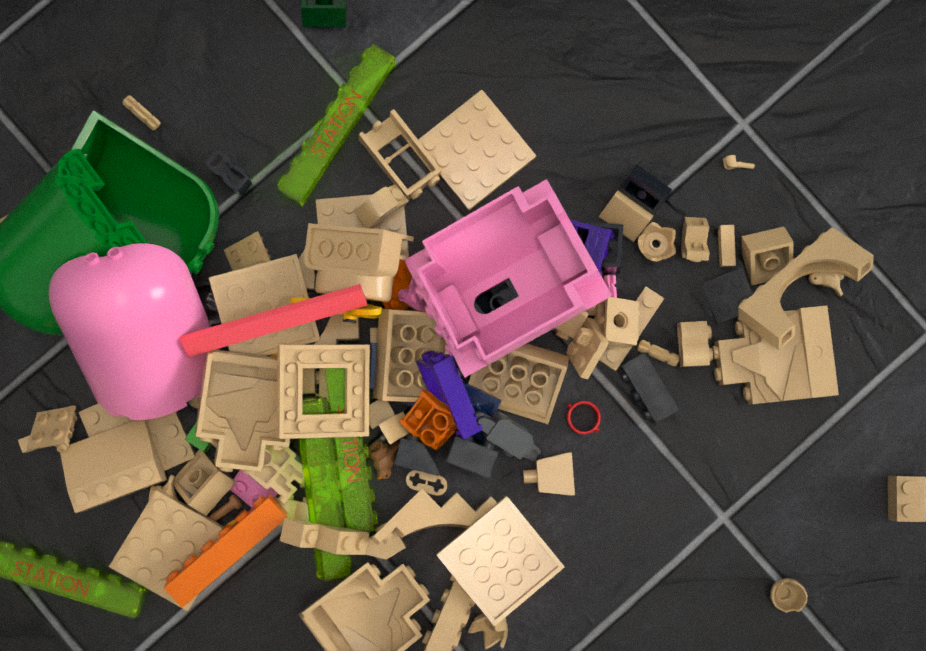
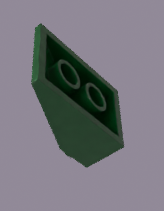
[301,0,346,27]

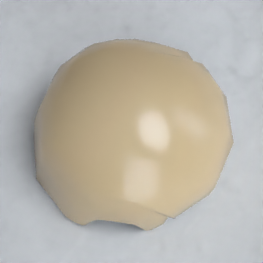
[770,578,808,613]

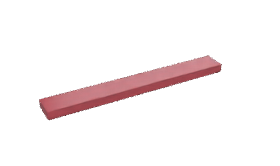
[180,284,367,357]

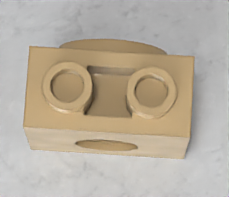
[594,297,640,348]

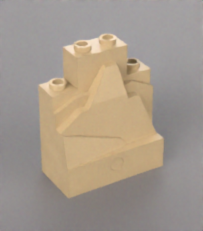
[712,306,839,405]
[195,349,290,474]
[298,562,430,651]

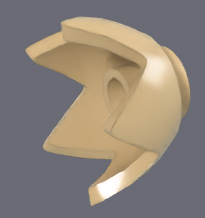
[638,222,676,262]
[468,613,508,649]

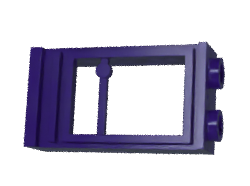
[570,220,614,276]
[416,350,483,440]

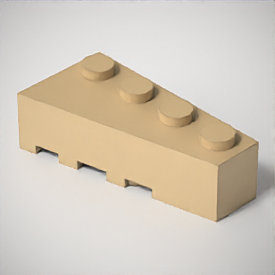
[422,575,475,651]

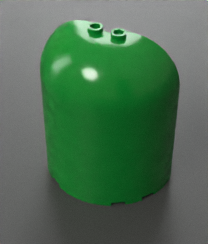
[71,110,219,276]
[0,148,148,336]

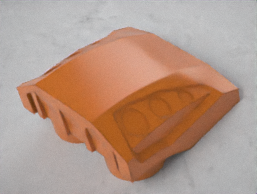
[399,389,457,450]

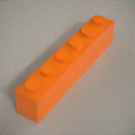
[164,493,288,608]

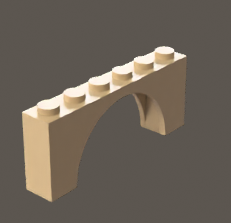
[738,227,874,350]

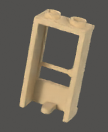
[359,109,442,200]

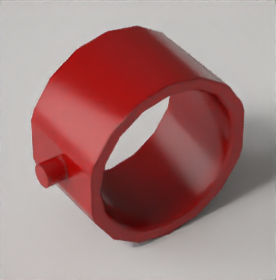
[566,401,601,434]

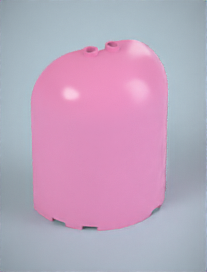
[49,243,220,420]

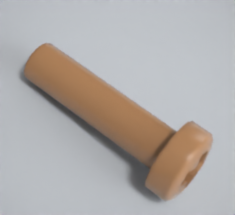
[208,494,242,522]

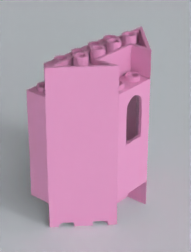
[405,179,612,377]

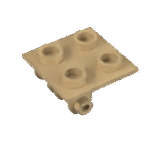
[224,231,271,271]
[26,406,77,453]

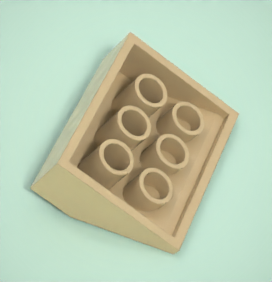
[373,309,448,402]
[468,343,569,424]
[60,420,167,513]

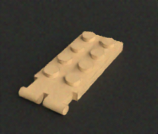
[209,439,314,505]

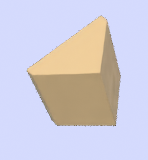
[599,190,654,242]

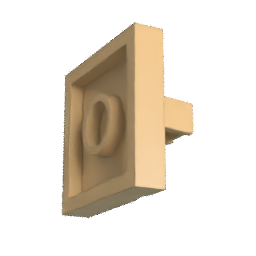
[566,317,609,379]

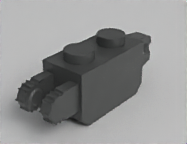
[473,411,541,461]

